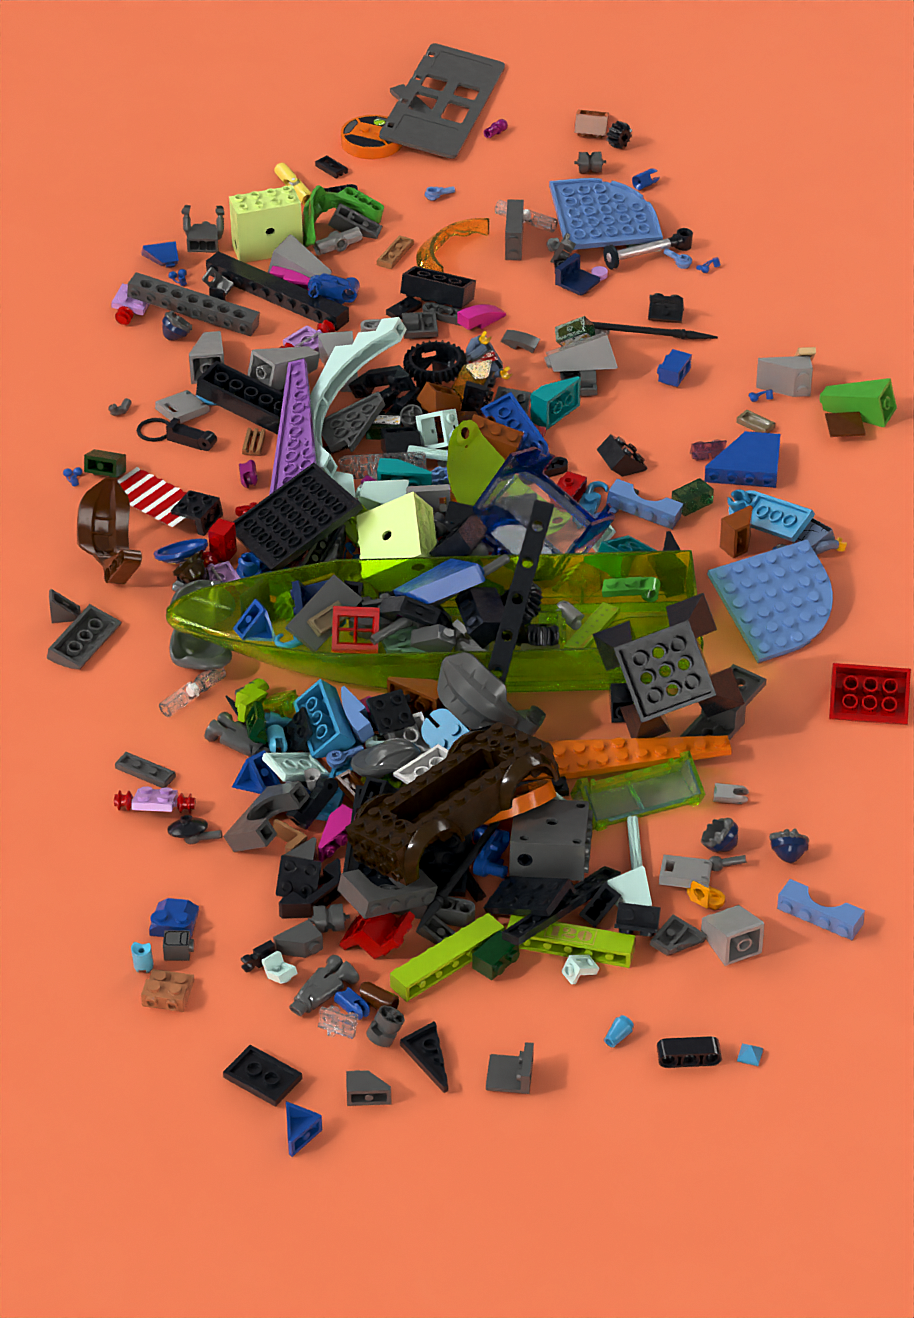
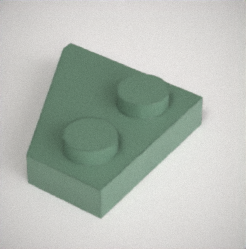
[381,625,430,658]

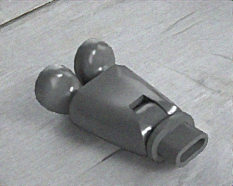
[204,712,271,757]
[289,955,359,1017]

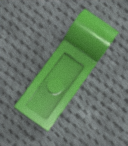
[602,577,661,602]

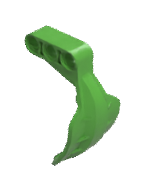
[302,185,384,247]

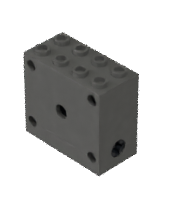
[509,799,593,881]

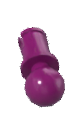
[483,119,508,138]

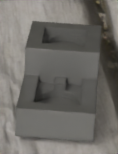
[500,330,540,353]

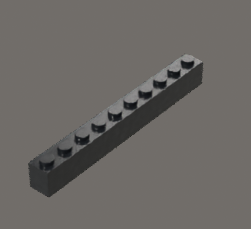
[206,251,349,331]

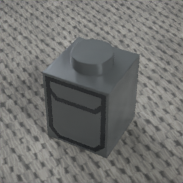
[163,931,194,961]

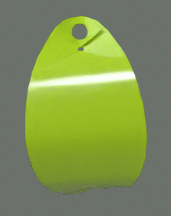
[447,420,572,541]

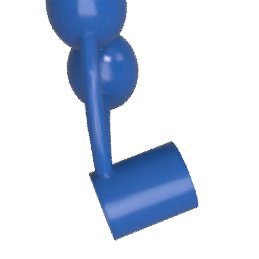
[696,257,721,273]
[168,269,187,286]
[748,389,773,402]
[63,467,83,486]
[343,542,360,564]

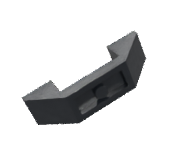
[348,365,416,398]
[379,596,454,630]
[279,858,341,919]

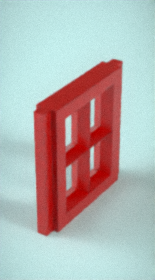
[331,606,380,654]

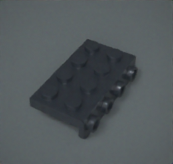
[483,876,577,917]

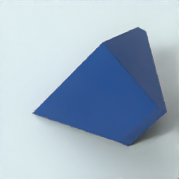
[233,599,276,642]
[232,750,281,794]
[286,1101,322,1157]

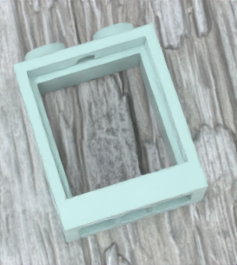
[415,409,458,449]

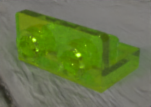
[260,689,299,718]

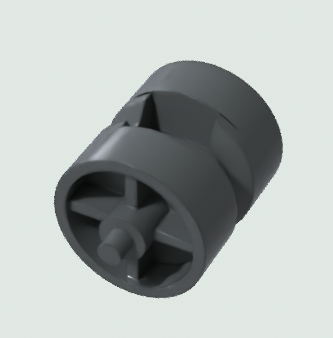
[574,152,606,173]
[400,404,423,427]
[308,904,350,933]
[366,1005,405,1047]

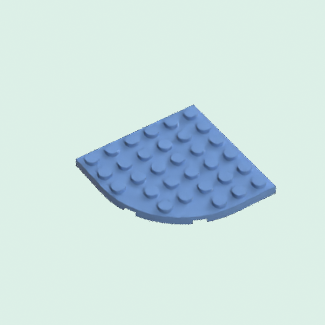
[549,178,663,250]
[707,540,833,663]

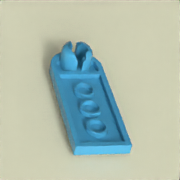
[727,489,815,542]
[421,708,470,750]

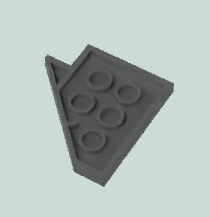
[321,391,385,453]

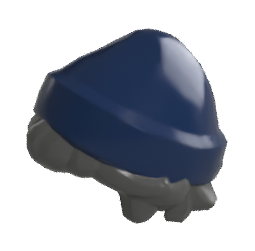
[162,311,192,340]
[701,817,738,852]
[769,829,809,863]

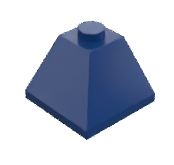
[141,241,179,268]

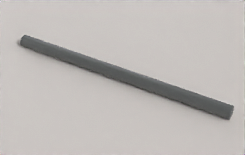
[370,554,510,645]

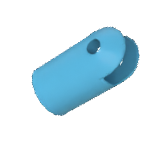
[266,725,288,753]
[131,942,154,973]

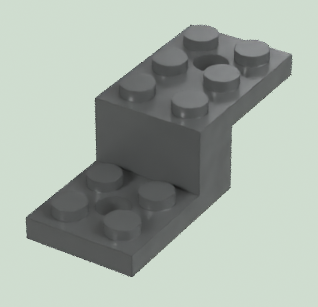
[680,664,767,740]

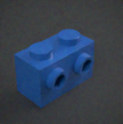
[657,349,692,387]

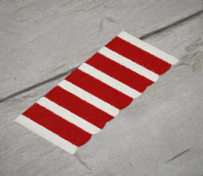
[117,467,187,527]

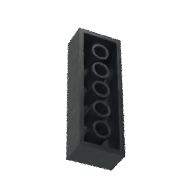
[196,360,284,435]

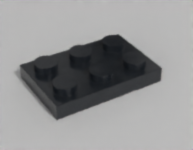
[223,1045,302,1107]

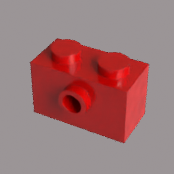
[550,471,587,510]
[208,518,237,563]

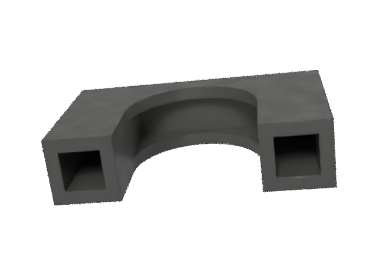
[223,781,310,852]
[338,868,438,919]

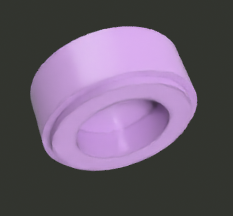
[591,266,608,281]

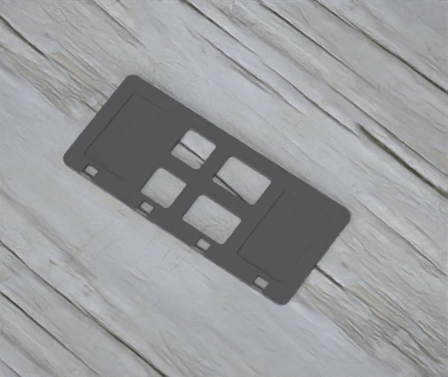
[379,43,505,159]

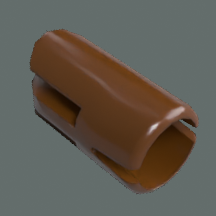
[360,982,399,1010]

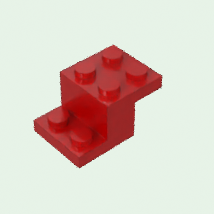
[339,911,415,959]

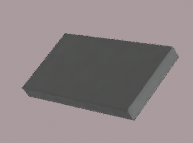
[285,574,363,653]

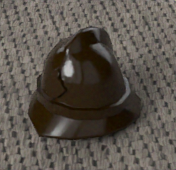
[173,550,210,583]

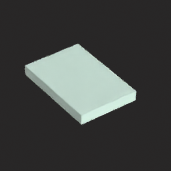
[262,752,330,782]

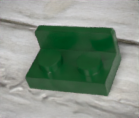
[246,701,267,744]

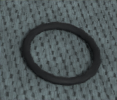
[136,418,169,442]

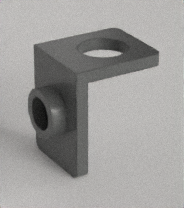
[202,267,234,296]

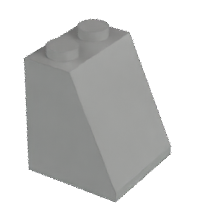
[701,905,765,966]

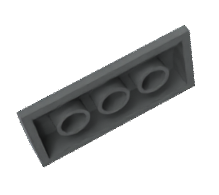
[47,604,121,669]

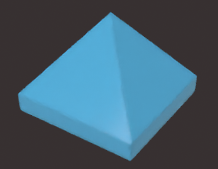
[737,1043,763,1066]

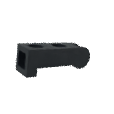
[166,418,217,451]
[285,776,338,830]

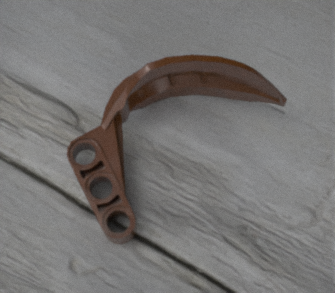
[77,477,142,584]

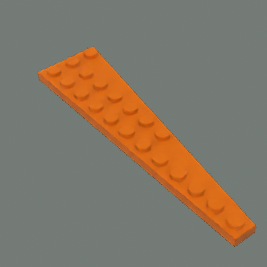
[522,735,732,781]

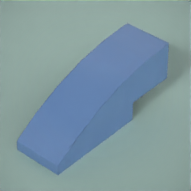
[341,686,374,743]

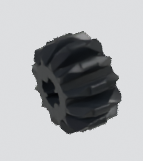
[606,121,632,149]
[526,623,560,647]

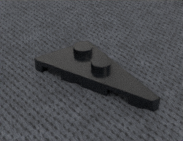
[400,1021,448,1093]

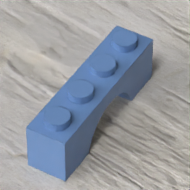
[606,479,683,530]
[777,879,865,940]

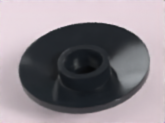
[167,815,208,838]

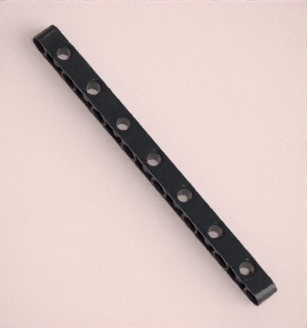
[470,499,554,731]

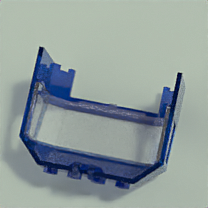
[473,447,615,581]

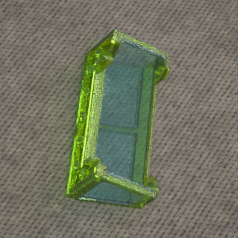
[570,751,706,831]

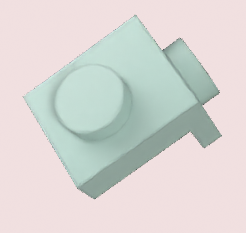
[262,951,298,984]

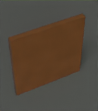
[825,412,866,437]

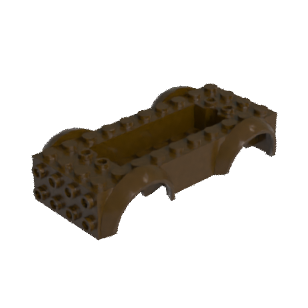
[345,722,560,886]

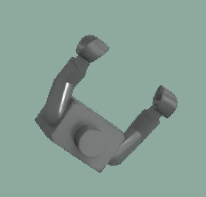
[181,205,224,253]

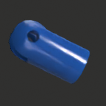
[632,168,660,190]
[334,987,370,1020]

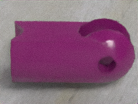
[239,460,258,488]

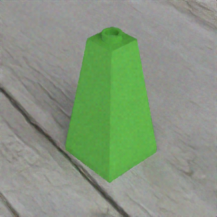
[819,378,897,427]

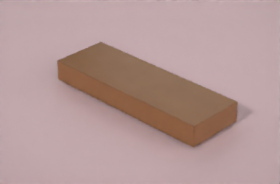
[377,235,414,269]

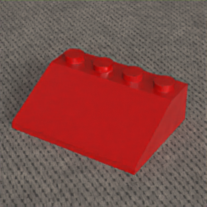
[829,663,911,725]

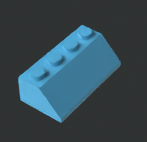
[293,679,356,759]

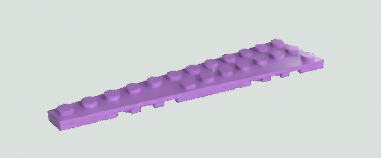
[269,358,316,495]

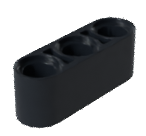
[656,1036,722,1068]

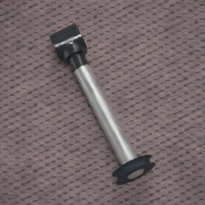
[603,228,693,270]

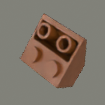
[417,382,461,421]
[720,505,753,558]

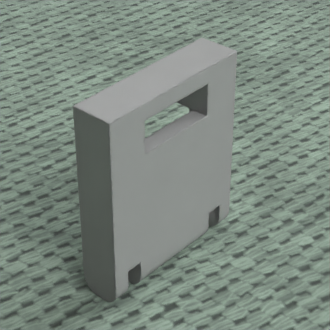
[155,390,210,423]
[406,484,450,518]
[659,855,713,888]

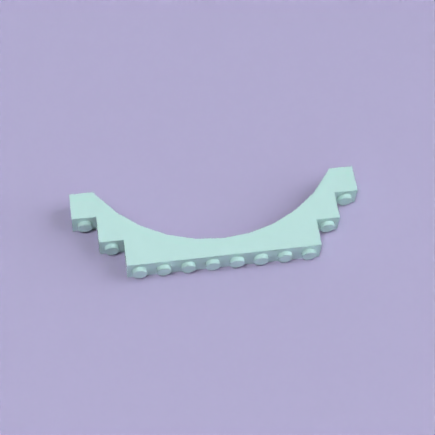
[310,317,407,478]

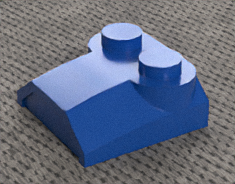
[149,898,199,939]

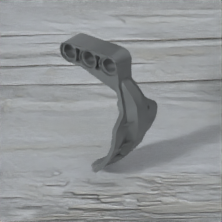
[437,652,546,736]

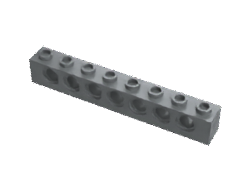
[127,272,260,336]

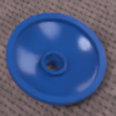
[154,538,208,565]

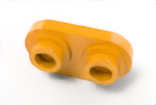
[687,881,725,910]

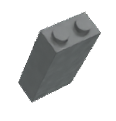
[505,199,524,260]

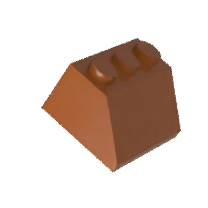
[464,414,524,467]

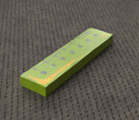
[564,602,620,657]

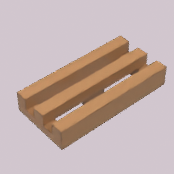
[242,428,265,456]

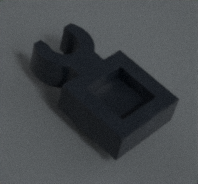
[241,940,276,973]

